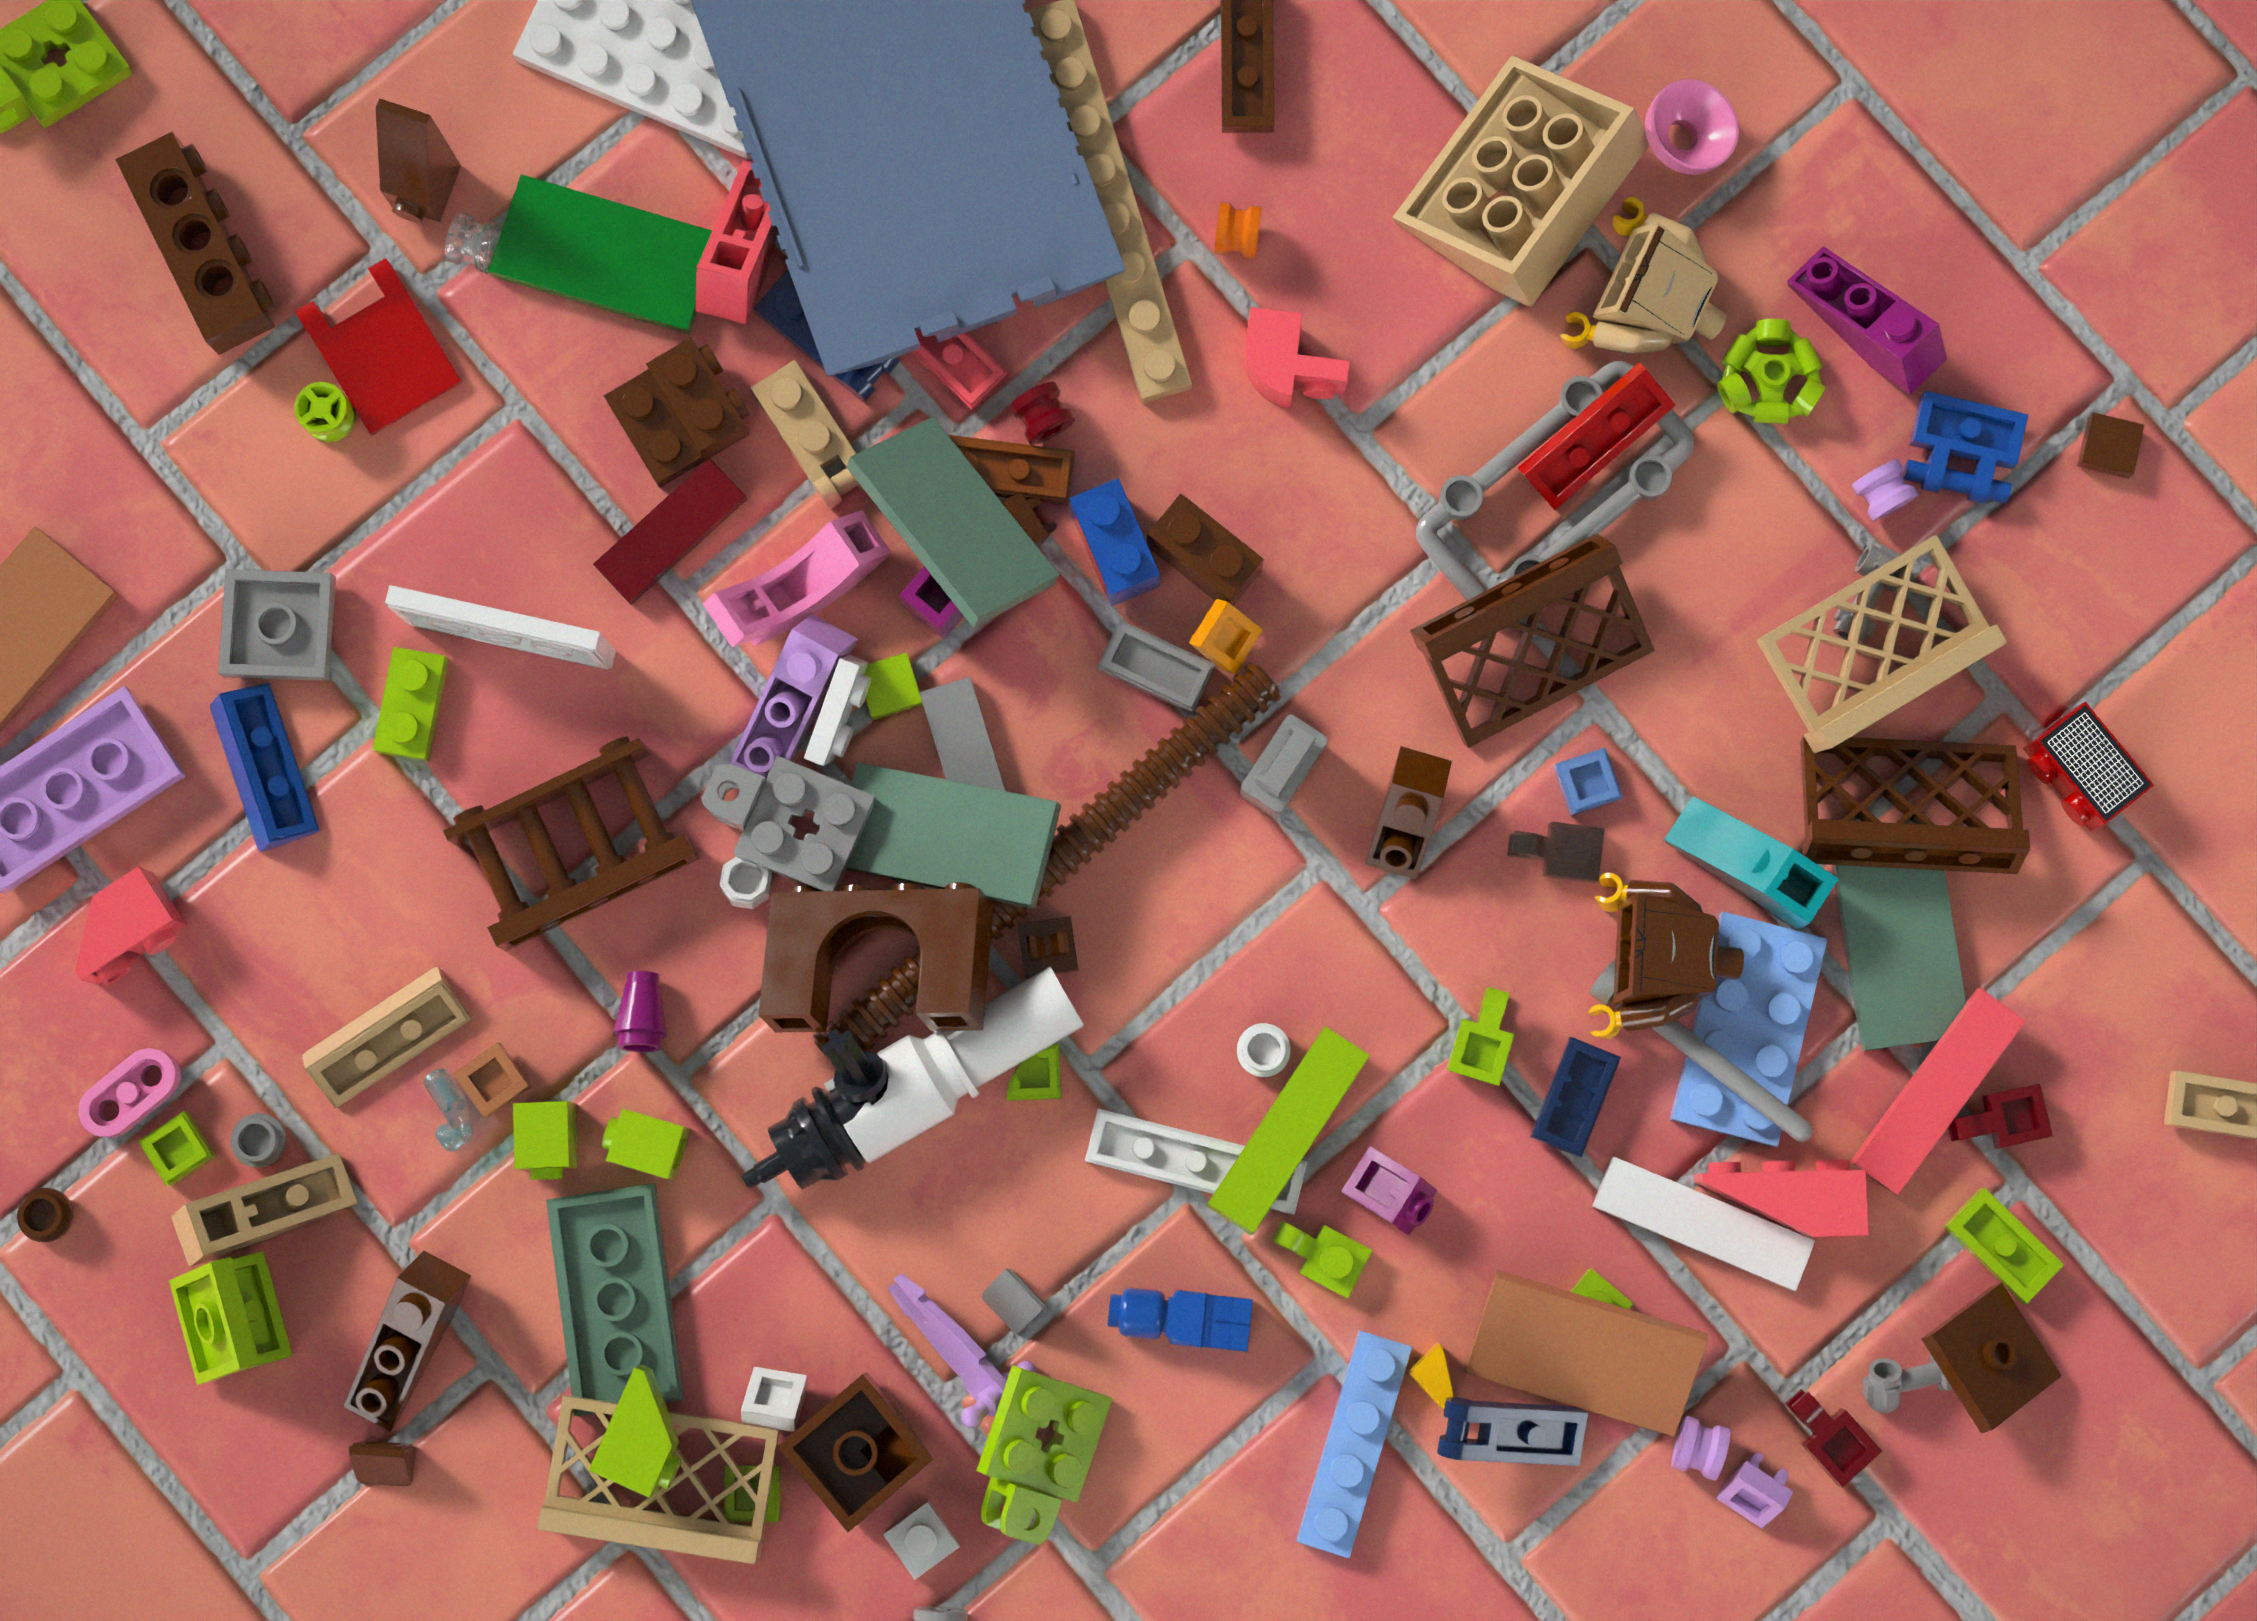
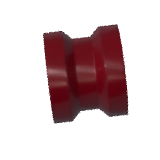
[1010,381,1075,445]

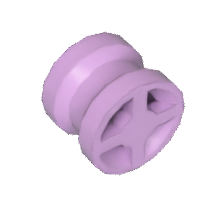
[1851,459,1919,522]
[1671,1415,1730,1481]

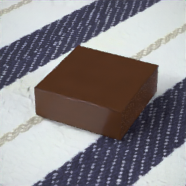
[2077,412,2144,479]

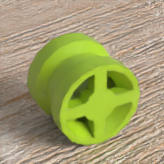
[294,382,356,443]

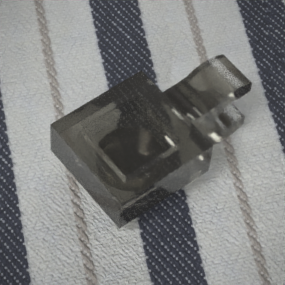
[1507,821,1605,883]

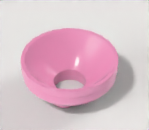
[1645,79,1739,175]

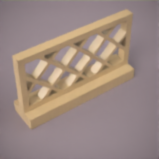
[1756,535,2008,753]
[537,1395,780,1564]

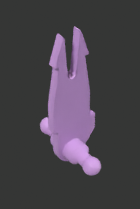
[888,1273,1037,1428]

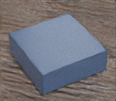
[1553,747,1623,816]

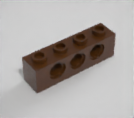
[115,132,275,355]

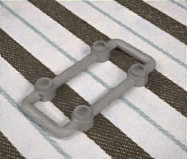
[1416,361,1694,600]

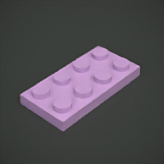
[0,686,186,894]

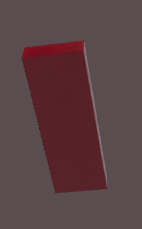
[593,458,747,605]

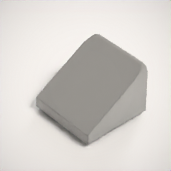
[982,1269,1045,1333]

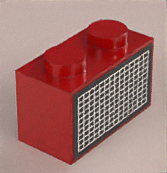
[2023,701,2154,831]

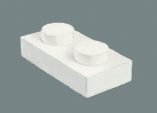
[803,655,871,766]

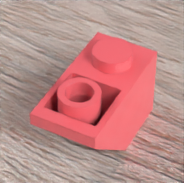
[75,867,187,985]

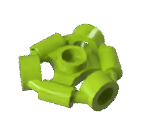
[1717,319,1826,424]

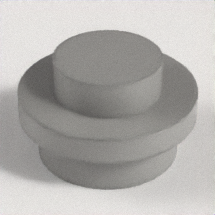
[231,1113,286,1168]

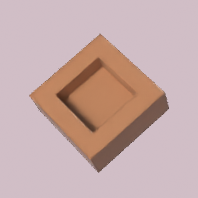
[453,1042,532,1119]

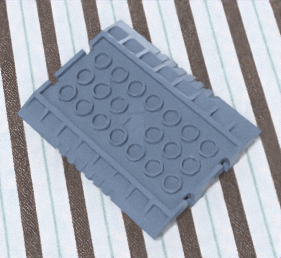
[691,0,1126,377]

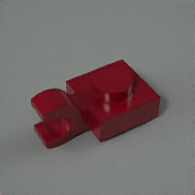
[1948,1083,2053,1149]
[1785,1389,1882,1488]

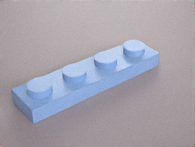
[1296,1330,1412,1558]

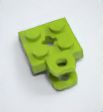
[0,0,133,133]
[976,1365,1113,1545]

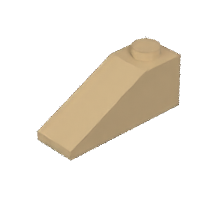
[171,1153,357,1267]

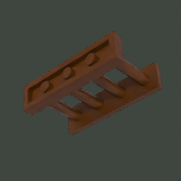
[443,736,699,951]

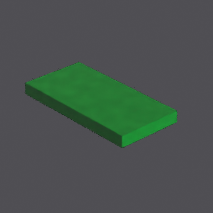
[488,174,712,335]

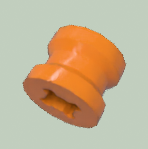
[1214,202,1262,259]

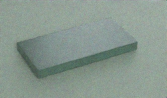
[846,417,1059,628]
[846,762,1061,909]
[1832,824,1966,1051]
[546,1183,685,1417]

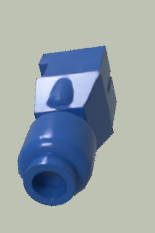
[1108,1288,1253,1352]

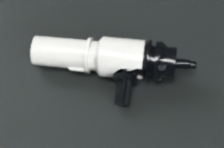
[742,967,1084,1190]

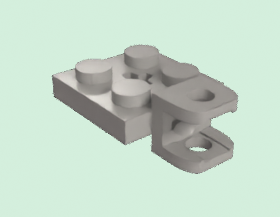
[702,755,877,891]

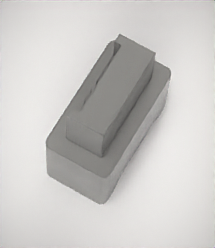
[1240,715,1328,819]

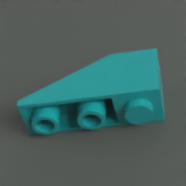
[1663,796,1839,930]

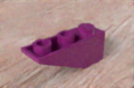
[1787,246,1947,395]

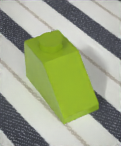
[588,1365,682,1498]

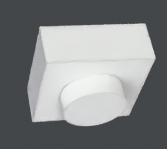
[741,1367,808,1432]
[883,1501,960,1580]

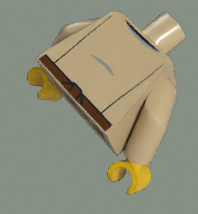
[1560,197,1727,353]

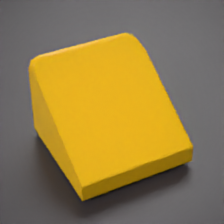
[1408,1342,1454,1411]

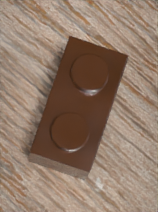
[1147,493,1264,606]

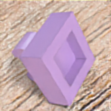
[1716,1452,1793,1529]

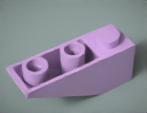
[730,614,858,779]

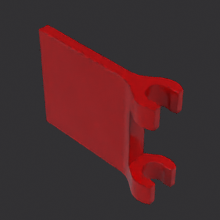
[295,258,462,435]

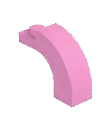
[703,510,892,648]

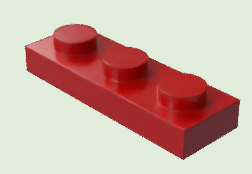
[1518,362,1676,510]

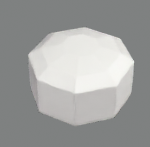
[719,856,773,909]

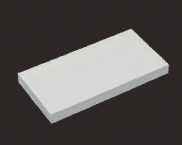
[385,585,616,670]

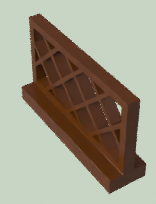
[1410,533,1655,748]
[1800,735,2030,874]

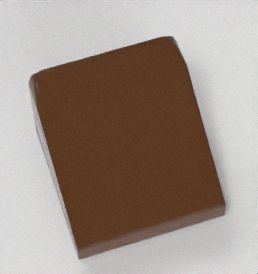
[349,1441,416,1486]

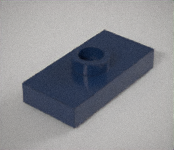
[1530,1037,1621,1158]

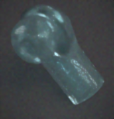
[423,1068,474,1152]

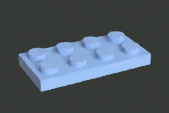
[1669,911,1827,1148]

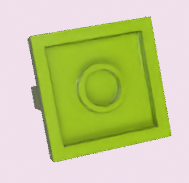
[169,1251,293,1385]

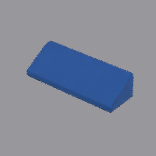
[210,683,320,852]

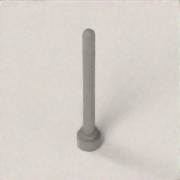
[1589,960,1813,1142]

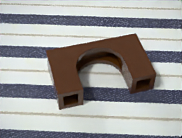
[758,882,994,1033]

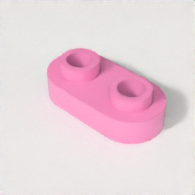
[78,1048,181,1138]

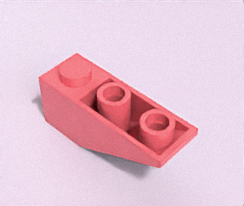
[1693,1160,1869,1237]

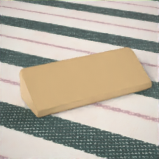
[302,967,471,1109]

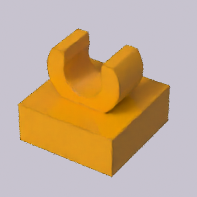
[1189,599,1263,674]

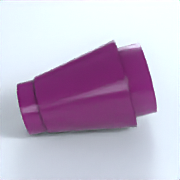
[613,971,667,1053]

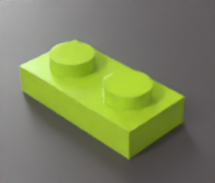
[372,647,449,762]
[1943,1188,2064,1304]

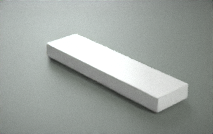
[1085,1109,1307,1215]
[1592,1157,1815,1291]

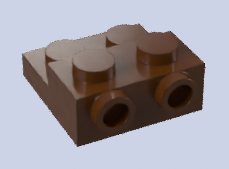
[604,337,750,488]

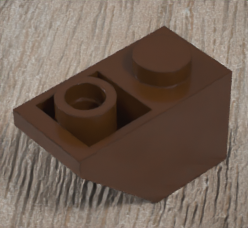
[1365,746,1452,880]

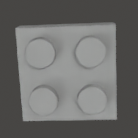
[218,569,336,681]

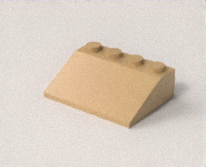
[1392,55,1649,307]

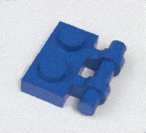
[1902,390,2028,504]

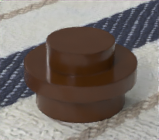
[17,1188,74,1242]

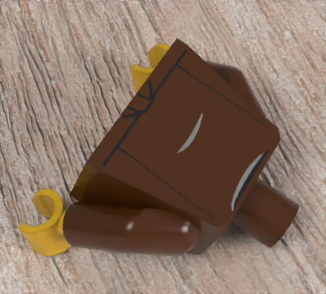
[1588,873,1744,1040]

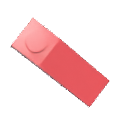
[695,160,778,324]

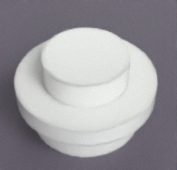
[1237,1023,1291,1077]

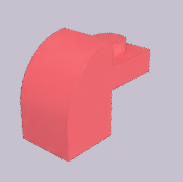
[1244,307,1350,408]

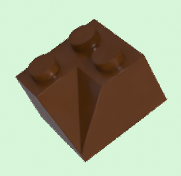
[777,1372,934,1532]

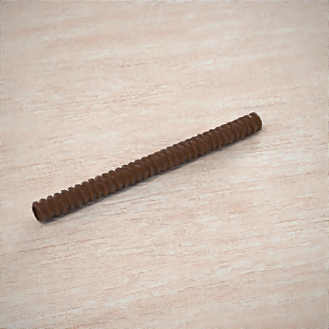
[813,663,1281,1061]

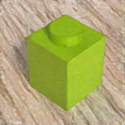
[513,1101,578,1180]
[602,1108,691,1180]

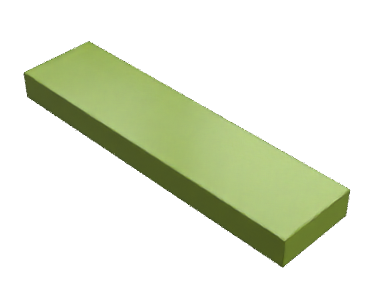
[1207,1026,1370,1236]

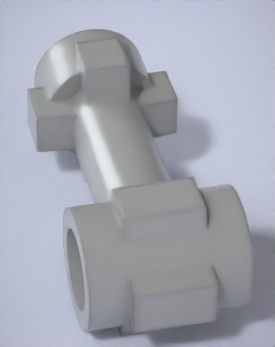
[1833,544,1902,645]
[1862,1354,1953,1413]

